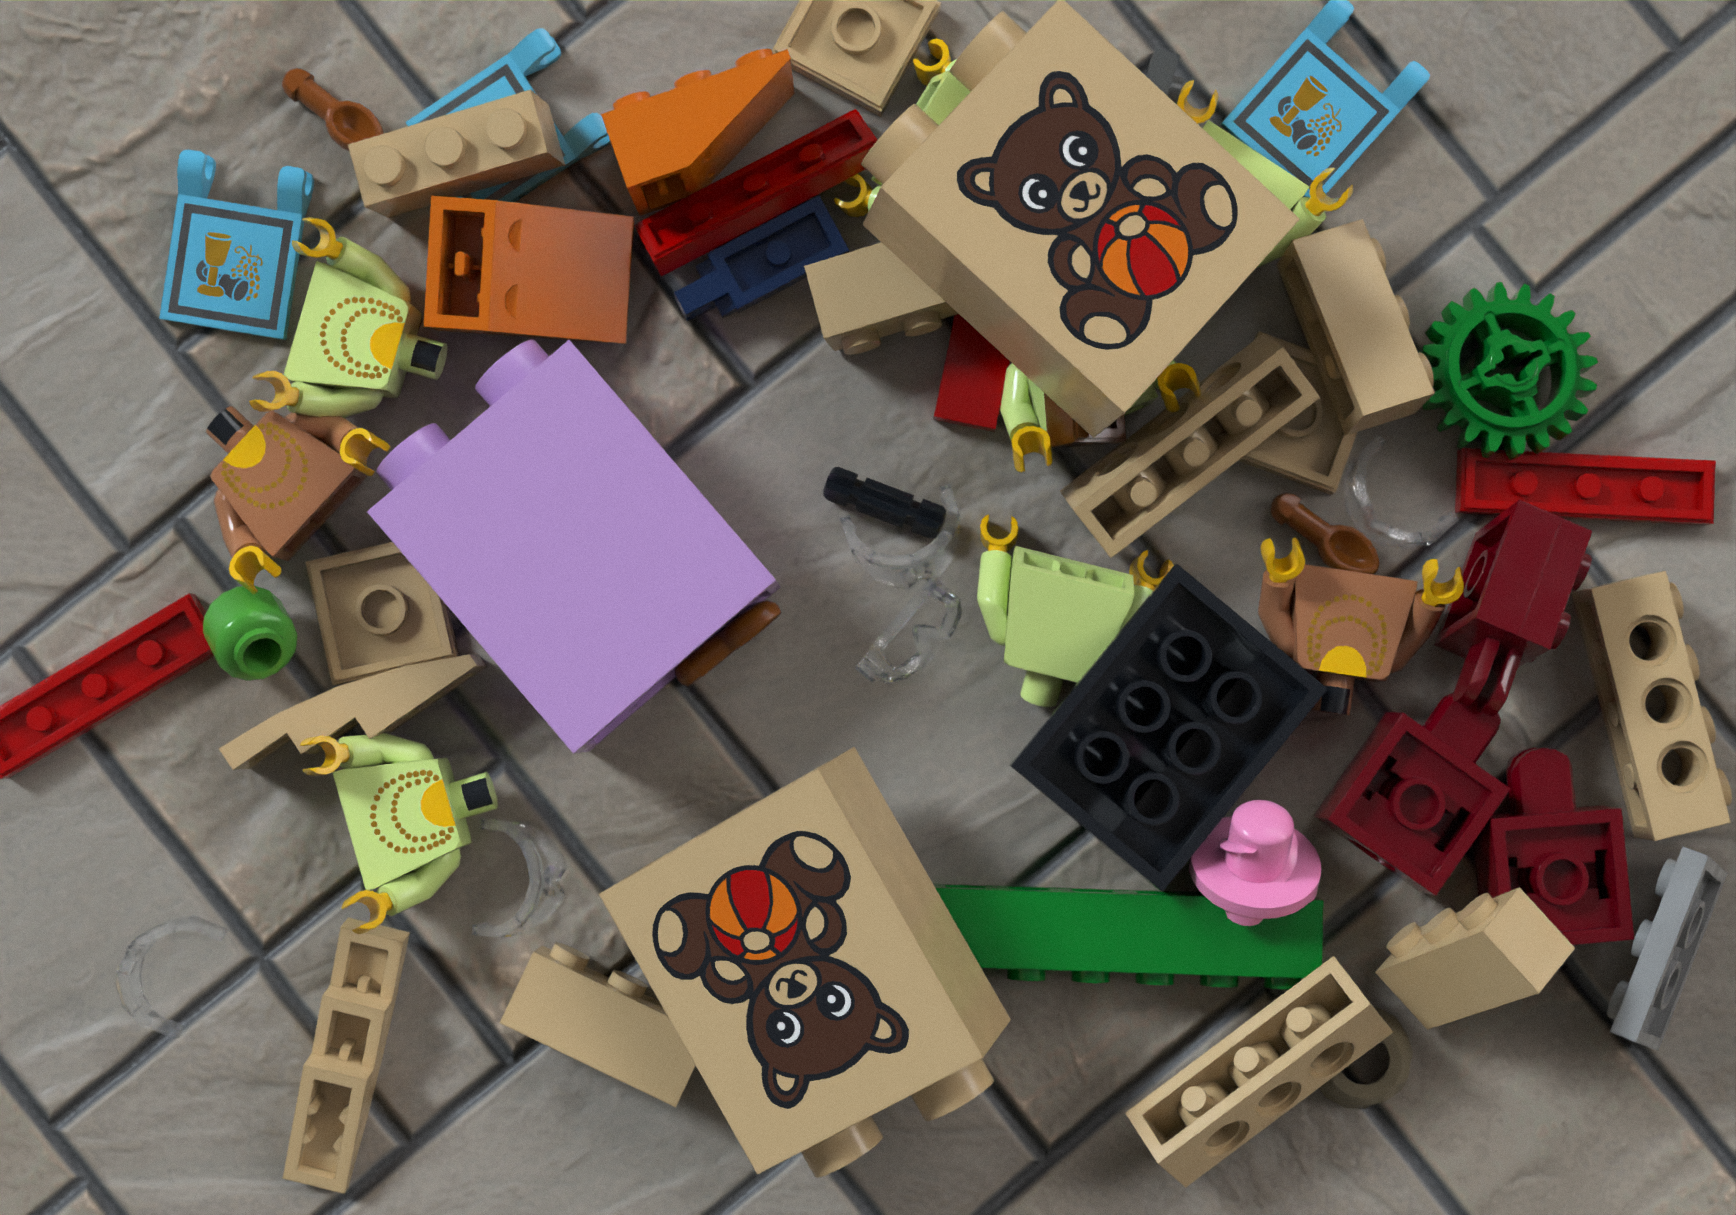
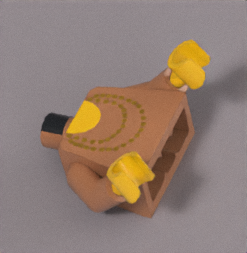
[206,406,391,594]
[1258,538,1464,716]

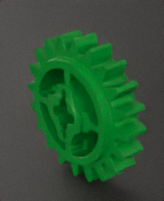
[1418,282,1598,460]

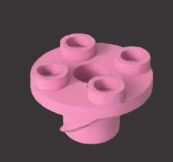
[1189,800,1321,926]

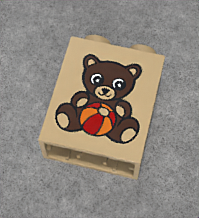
[861,0,1300,438]
[599,747,1011,1178]

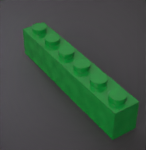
[933,883,1324,990]

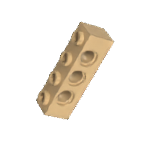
[1060,333,1320,558]
[1571,571,1732,841]
[1125,956,1393,1188]

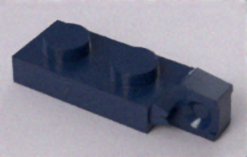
[674,195,849,321]

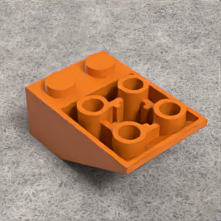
[601,49,795,216]
[424,196,635,344]

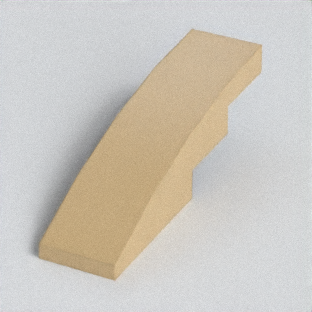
[219,655,487,770]
[283,917,410,1194]

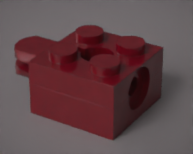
[1434,500,1593,717]
[1313,692,1510,896]
[1473,747,1634,945]

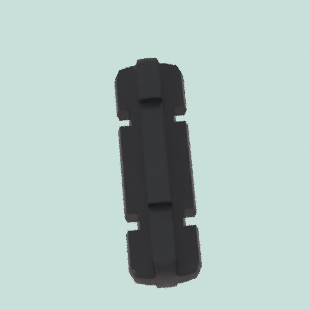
[823,467,946,539]

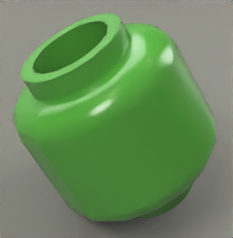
[203,586,297,681]

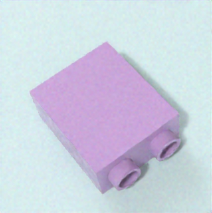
[367,339,780,754]

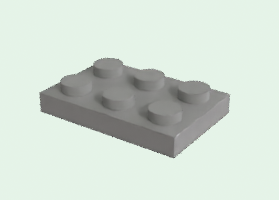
[1607,846,1728,1051]

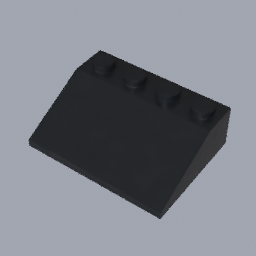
[1010,564,1328,892]

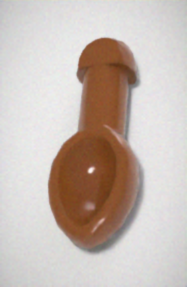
[282,68,384,151]
[1270,492,1380,575]
[674,600,781,687]

